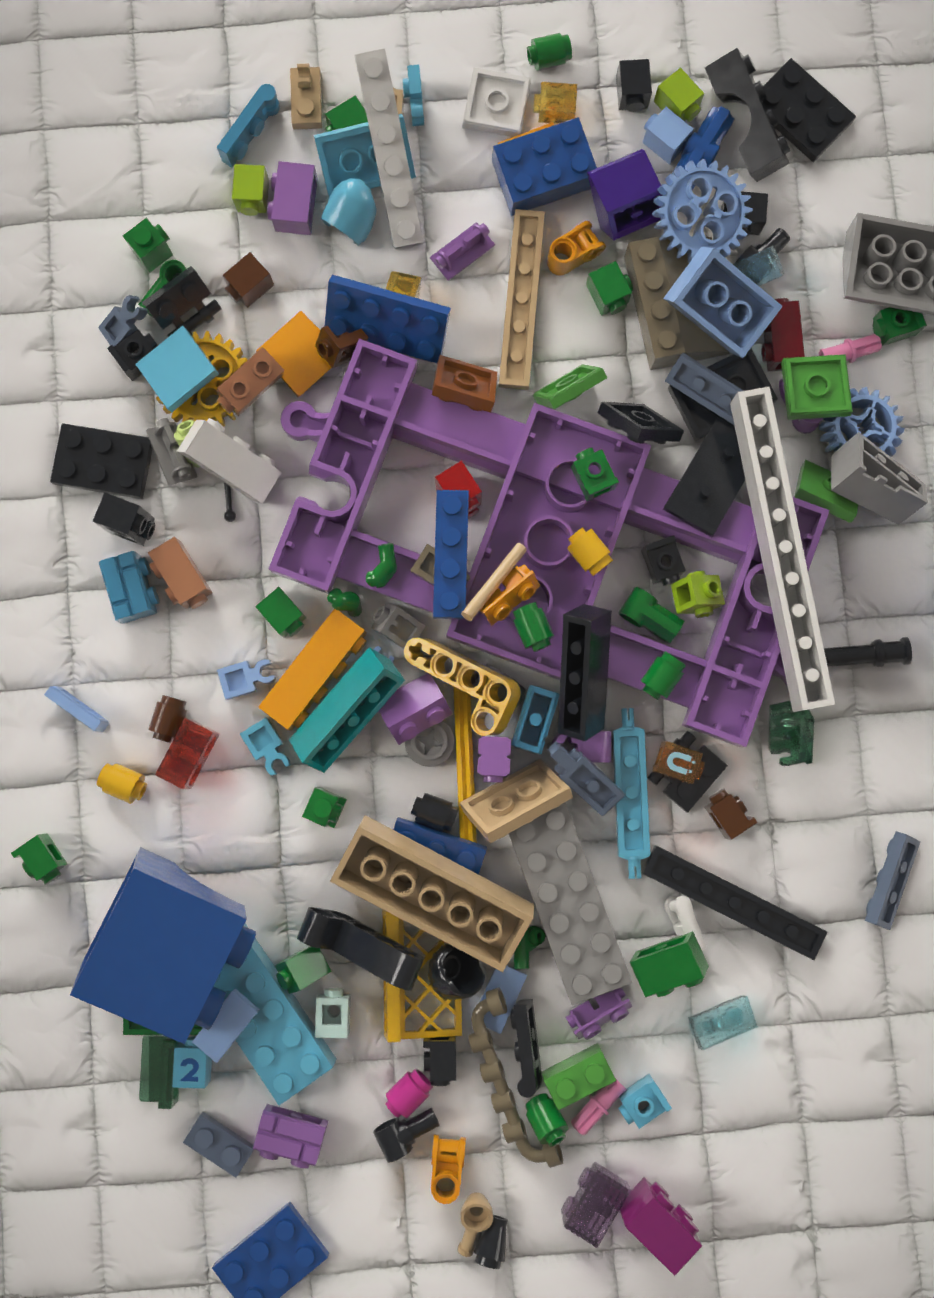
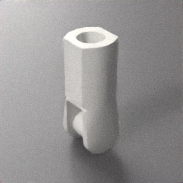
[665,896,706,950]

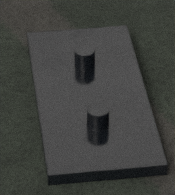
[663,416,745,537]

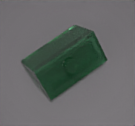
[139,1035,180,1109]

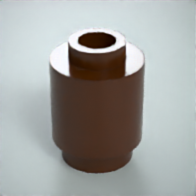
[148,695,187,743]

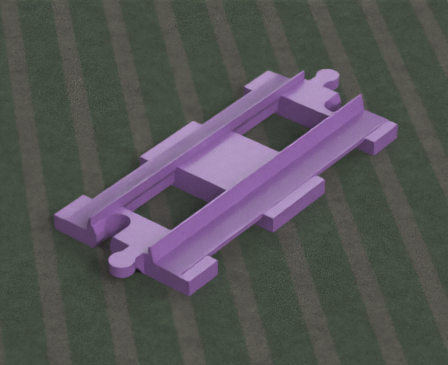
[268,339,830,747]

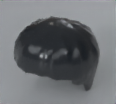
[428,943,485,1000]

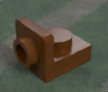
[315,326,369,369]

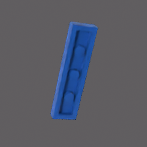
[433,490,469,619]

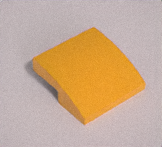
[256,311,331,397]

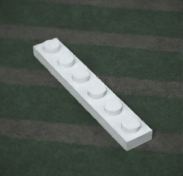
[354,48,424,248]

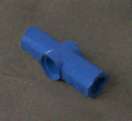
[672,106,735,191]

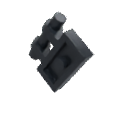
[142,266,222,337]
[647,731,728,813]

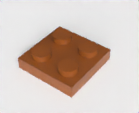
[431,355,497,413]

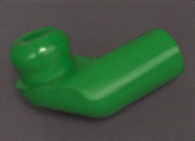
[327,588,362,617]
[514,926,546,969]

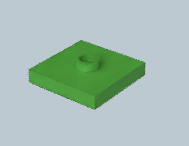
[781,354,853,420]
[533,364,607,409]
[794,459,858,523]

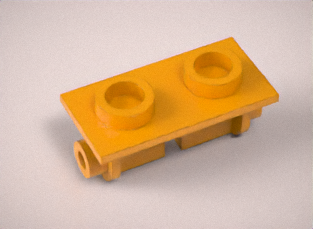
[480,564,540,626]

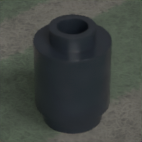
[411,793,459,832]

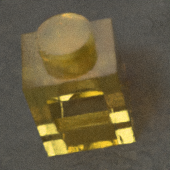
[533,82,577,124]

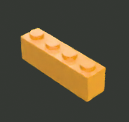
[258,609,367,731]

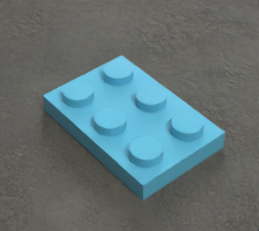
[314,114,416,197]

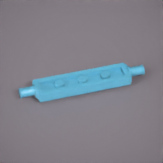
[612,708,650,879]

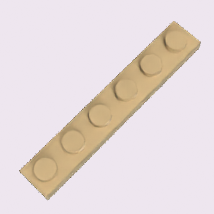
[499,209,545,390]

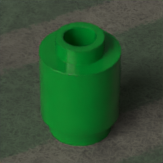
[527,33,572,71]
[513,602,555,652]
[641,651,686,700]
[525,1093,569,1147]

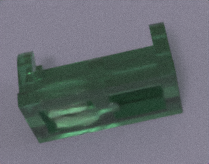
[768,701,814,766]

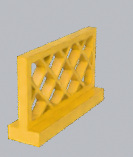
[382,909,462,1043]

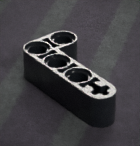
[297,907,424,991]

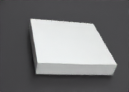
[462,67,531,137]

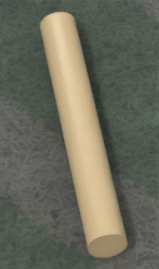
[461,543,527,621]

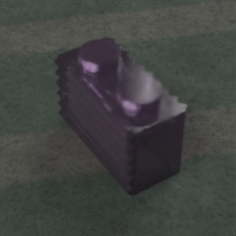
[561,1162,631,1248]

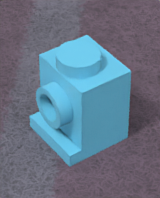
[618,1074,672,1129]

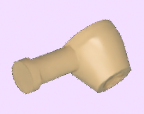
[457,1192,493,1257]

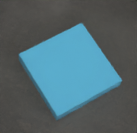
[136,325,219,412]

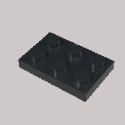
[763,58,856,163]
[667,348,778,441]
[50,423,153,499]

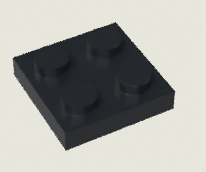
[597,402,684,444]

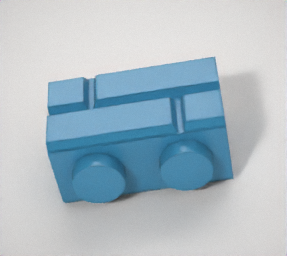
[99,551,160,624]
[511,685,560,755]

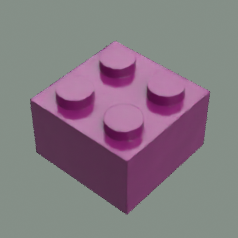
[618,1177,702,1276]

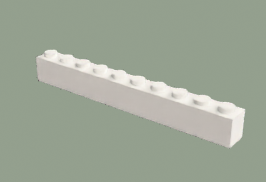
[730,386,835,712]

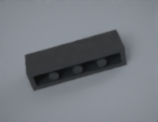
[558,604,612,741]

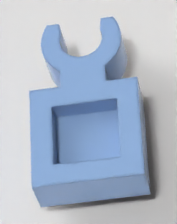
[217,659,276,700]

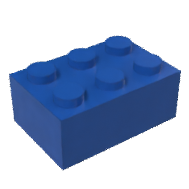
[491,117,597,216]

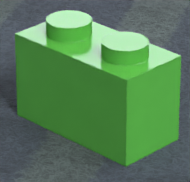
[542,1043,616,1111]

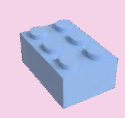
[663,246,783,358]

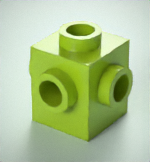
[671,571,725,618]

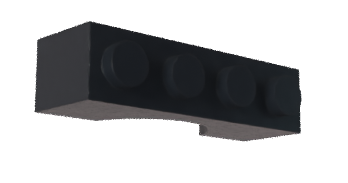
[705,48,790,182]

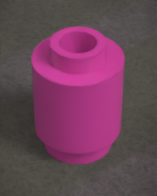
[385,1068,433,1118]

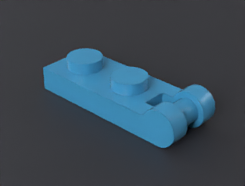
[217,84,280,168]

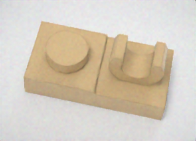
[290,63,322,130]

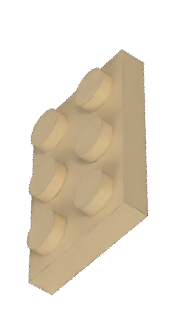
[460,759,573,844]

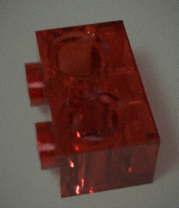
[155,718,220,789]

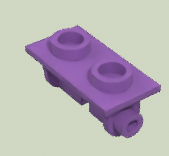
[430,222,495,281]
[565,988,633,1040]

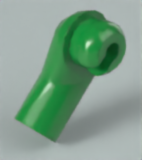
[366,543,397,588]

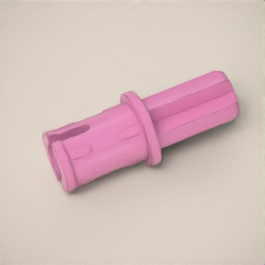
[819,334,882,363]
[571,1078,627,1135]

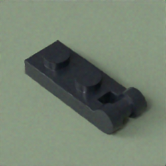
[510,999,542,1098]

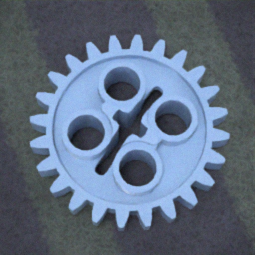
[652,159,753,263]

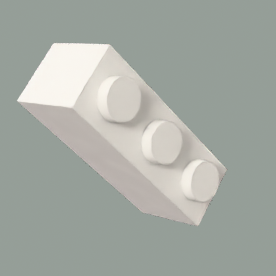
[177,418,282,504]

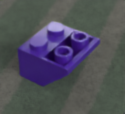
[587,149,663,241]

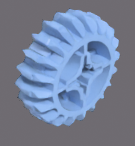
[819,387,905,457]

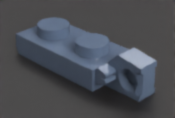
[547,741,625,816]

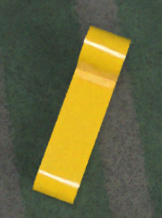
[404,637,521,736]

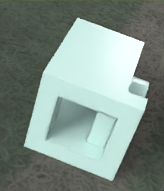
[315,988,350,1038]

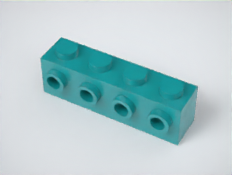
[289,647,405,773]

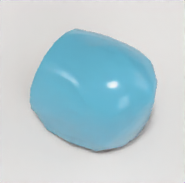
[321,178,377,246]

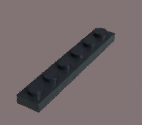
[642,845,828,961]

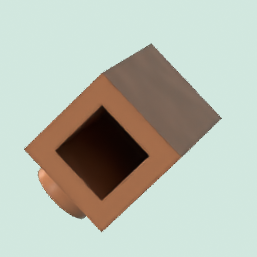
[217,347,284,416]
[148,536,213,609]

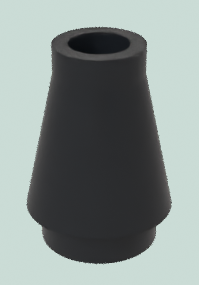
[474,1215,508,1269]

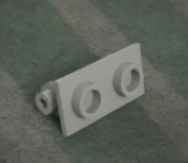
[146,418,198,486]

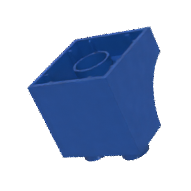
[70,847,256,1044]

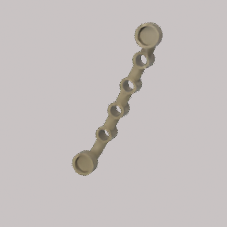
[468,987,563,1168]

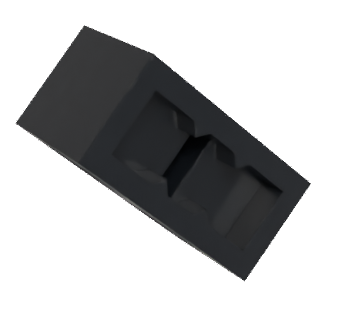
[92,492,155,546]

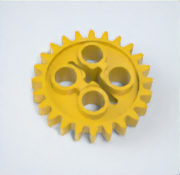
[156,331,248,427]

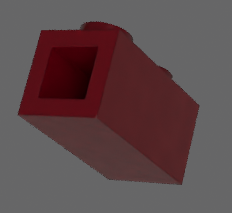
[761,298,805,372]

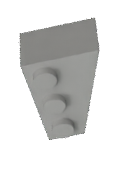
[831,432,928,525]

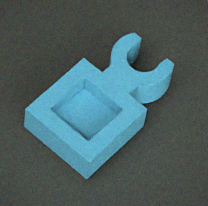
[402,65,424,126]
[240,717,291,776]

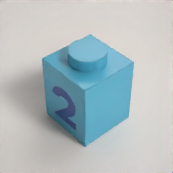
[172,1036,212,1089]

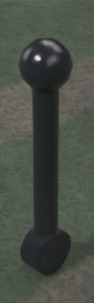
[224,483,236,522]

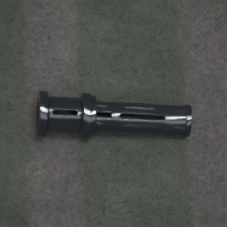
[824,637,912,667]

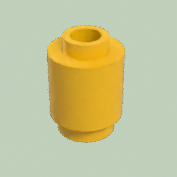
[567,527,613,576]
[97,763,147,804]

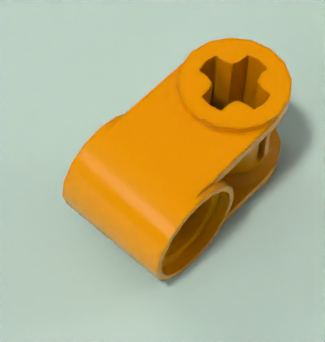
[547,220,606,275]
[431,1134,466,1204]

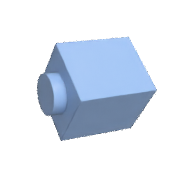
[643,107,693,165]

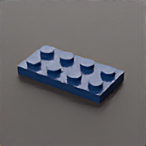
[324,274,451,364]

